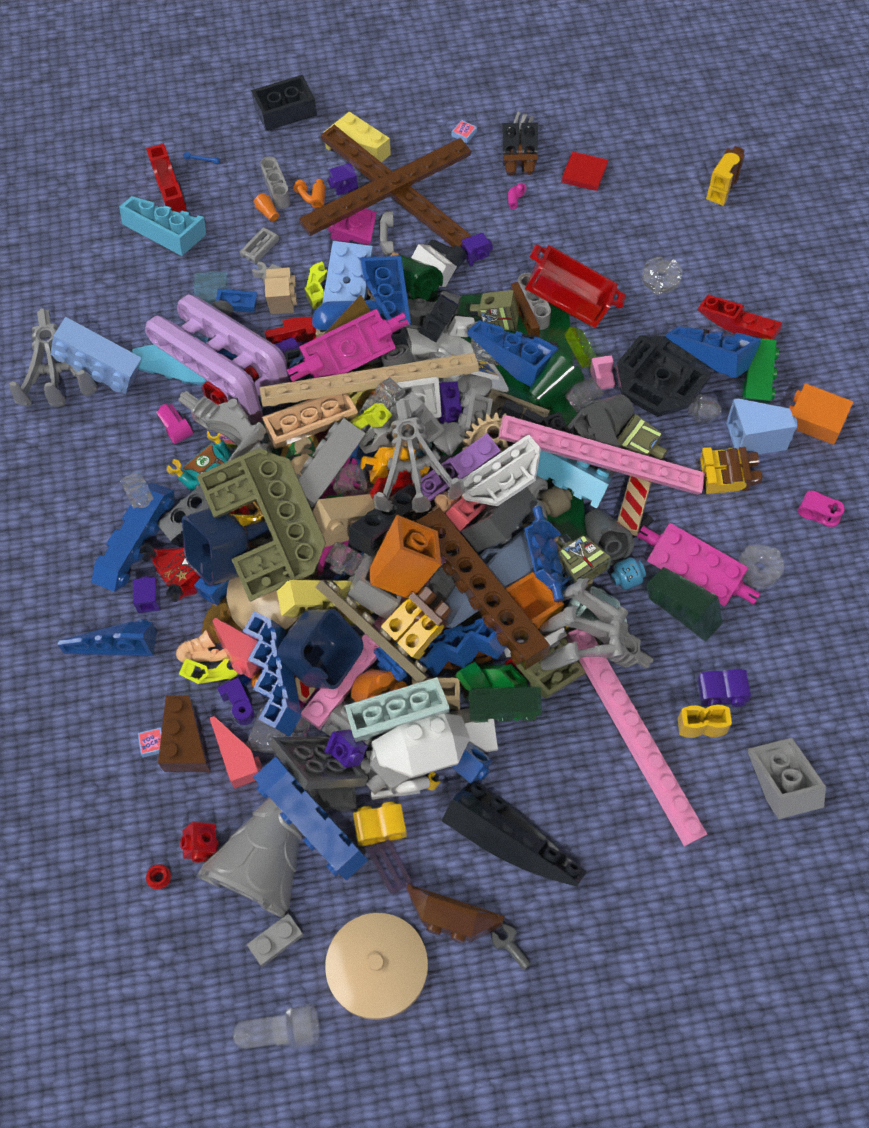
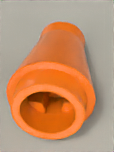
[254,193,280,222]

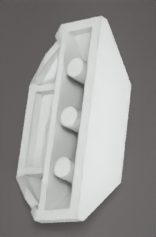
[461,434,541,506]
[371,713,470,778]

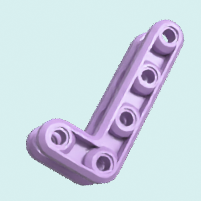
[145,294,290,425]

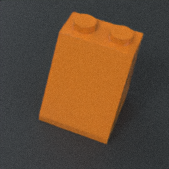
[370,515,441,599]

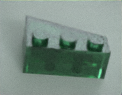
[646,567,723,642]
[467,686,542,723]

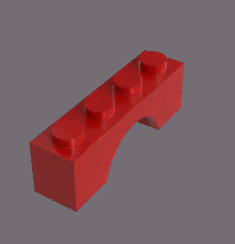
[146,143,187,213]

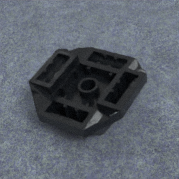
[616,335,711,417]

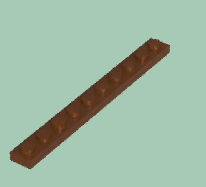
[321,124,471,248]
[299,138,471,236]

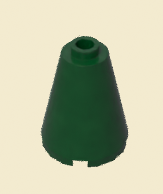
[399,255,443,302]
[527,350,585,407]

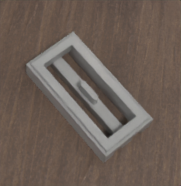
[240,227,279,265]

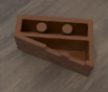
[158,695,211,772]

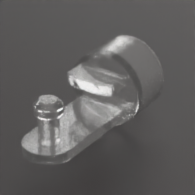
[233,1004,319,1049]

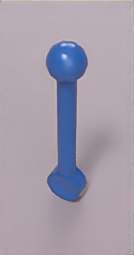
[183,152,220,164]

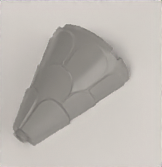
[197,798,303,918]

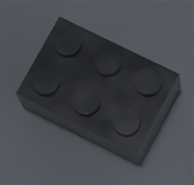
[251,75,317,131]

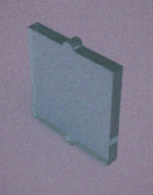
[193,271,227,304]

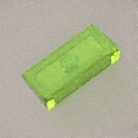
[564,327,597,368]

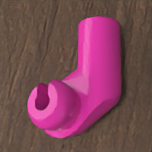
[508,183,527,209]

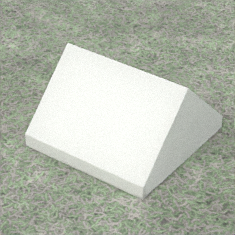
[393,376,442,418]
[448,708,498,753]

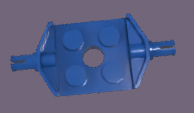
[524,506,572,602]

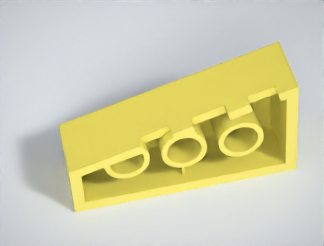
[277,580,373,626]

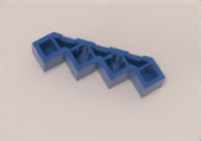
[91,482,175,592]
[242,611,302,737]
[377,618,506,684]
[253,757,368,880]

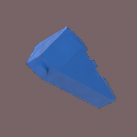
[360,256,411,326]
[467,320,559,387]
[666,326,761,378]
[58,620,157,656]

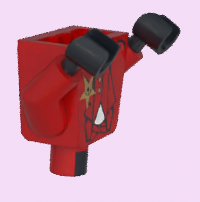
[139,544,201,602]

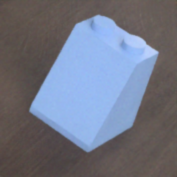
[726,399,797,455]

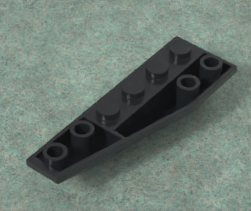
[441,782,587,887]

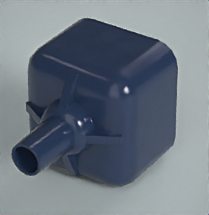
[182,508,269,586]
[278,609,364,689]

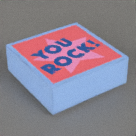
[452,120,477,143]
[138,727,162,757]

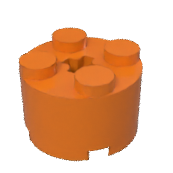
[351,669,407,702]

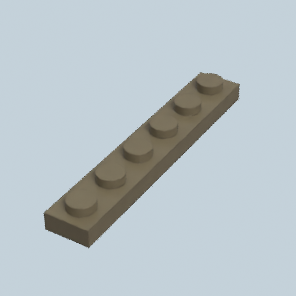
[316,580,429,683]

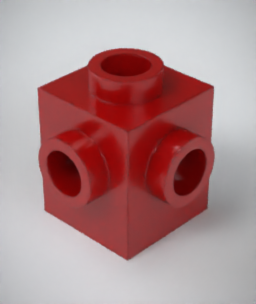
[180,822,218,863]

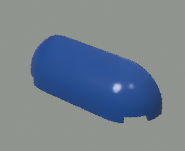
[312,300,387,331]

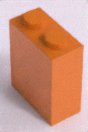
[789,383,854,445]

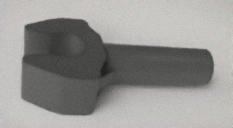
[492,924,531,971]

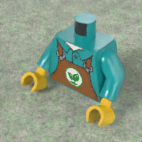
[167,431,232,491]

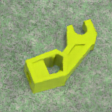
[304,261,328,310]
[349,403,392,430]
[179,658,238,684]

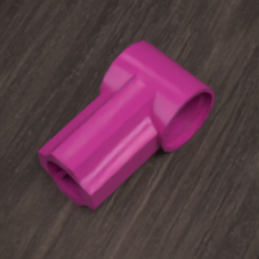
[156,404,194,444]

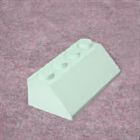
[345,677,449,742]

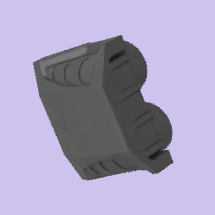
[307,787,357,813]

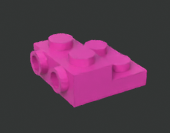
[328,209,377,246]

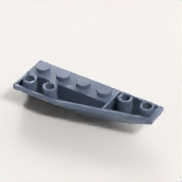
[445,526,534,628]

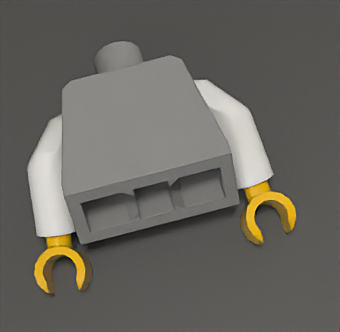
[366,750,441,795]

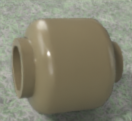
[540,486,572,518]

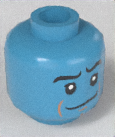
[611,557,646,590]

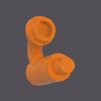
[293,179,326,209]

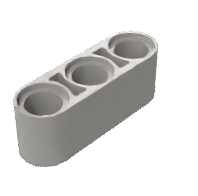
[260,156,291,209]
[518,273,551,330]

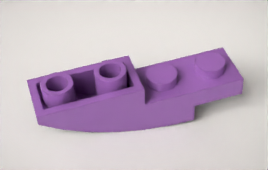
[421,433,501,501]

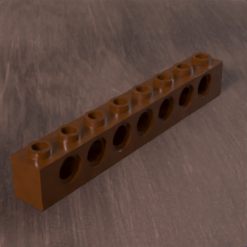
[417,507,550,670]

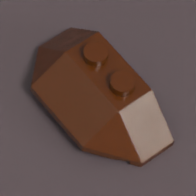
[407,884,505,944]

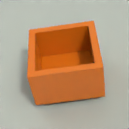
[494,572,564,641]

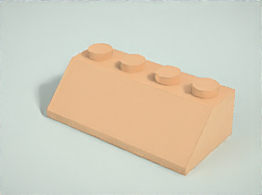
[262,393,358,449]

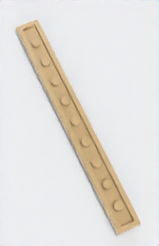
[260,353,479,407]

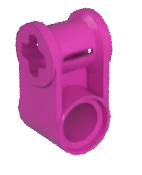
[798,491,845,527]

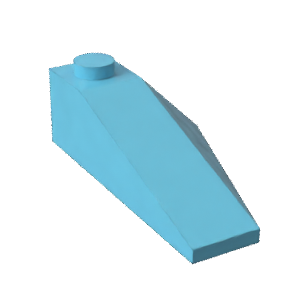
[132,337,210,385]

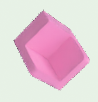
[590,355,615,390]

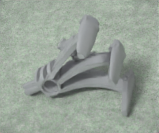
[9,309,97,407]
[178,391,274,461]
[374,398,466,513]
[539,578,653,671]

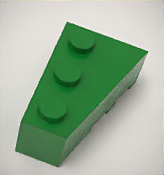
[742,339,779,404]

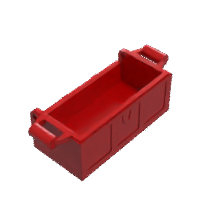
[525,244,626,328]

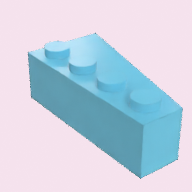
[119,196,206,256]
[537,451,612,508]

